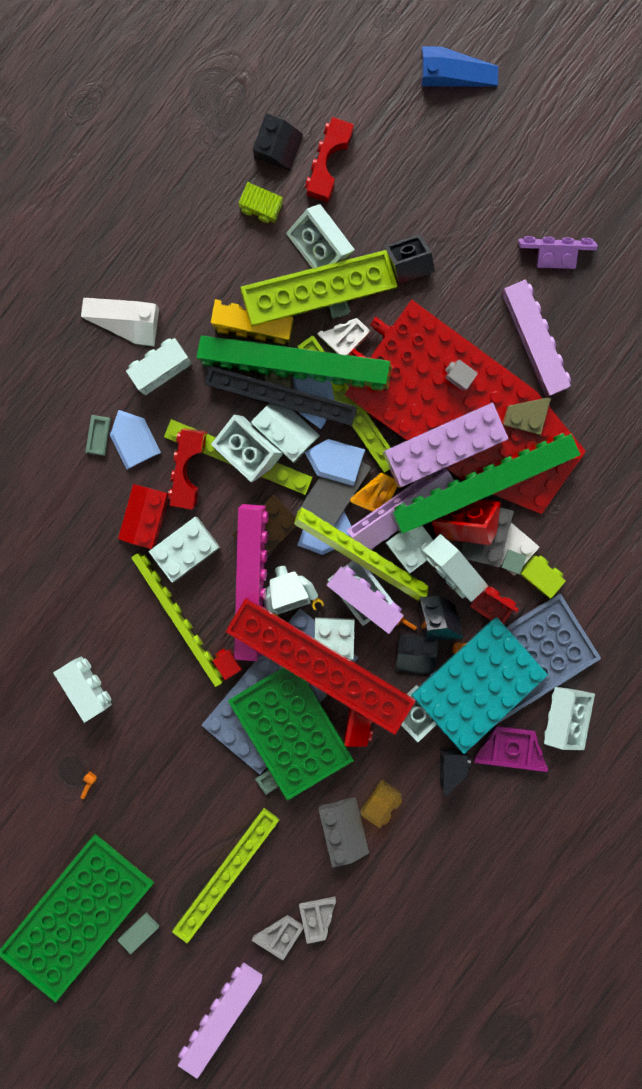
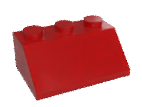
[118,484,169,549]
[432,500,501,545]
[344,708,375,747]

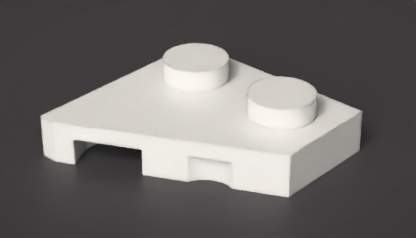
[318,318,371,355]
[500,523,539,576]

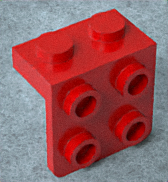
[469,586,519,624]

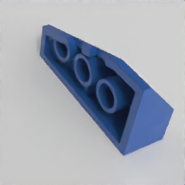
[421,46,498,87]

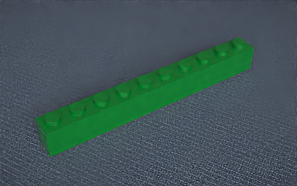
[196,335,392,391]
[391,433,580,535]

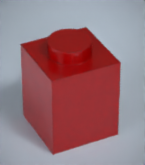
[213,649,243,680]

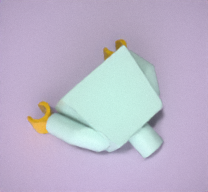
[263,566,324,616]

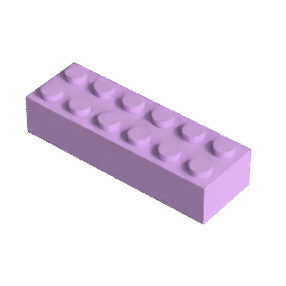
[383,403,508,487]

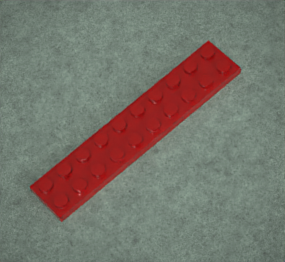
[226,597,416,735]

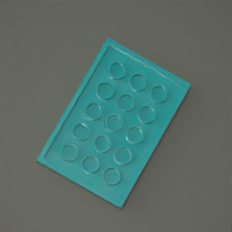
[411,617,548,754]

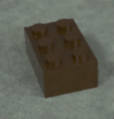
[232,495,297,556]

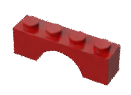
[305,117,354,203]
[168,428,207,510]

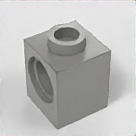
[444,360,478,391]

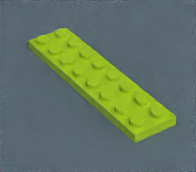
[240,250,398,326]

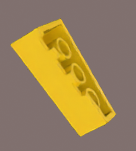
[211,299,293,345]

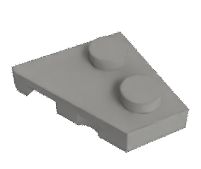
[299,897,336,944]
[252,915,304,960]

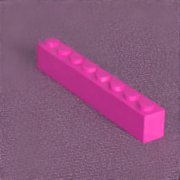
[234,504,269,661]

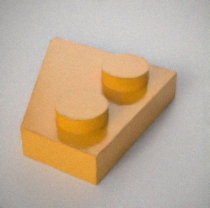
[350,473,397,511]

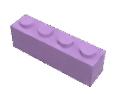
[327,566,404,634]

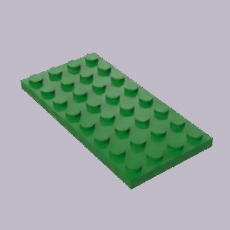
[0,834,154,1002]

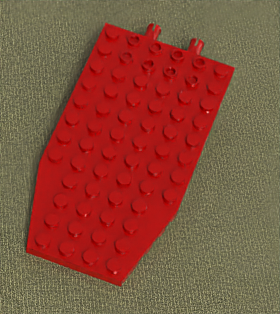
[344,299,586,514]

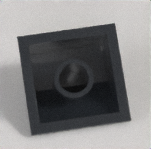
[253,113,303,170]
[384,234,435,284]
[417,596,464,643]
[395,633,438,675]
[440,748,471,795]

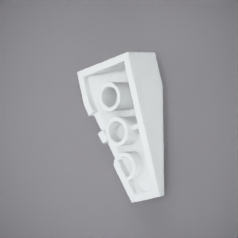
[81,298,159,346]

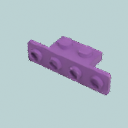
[518,236,598,269]

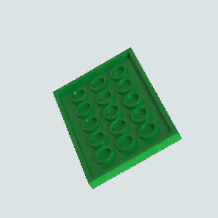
[228,667,354,800]

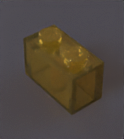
[360,780,402,828]

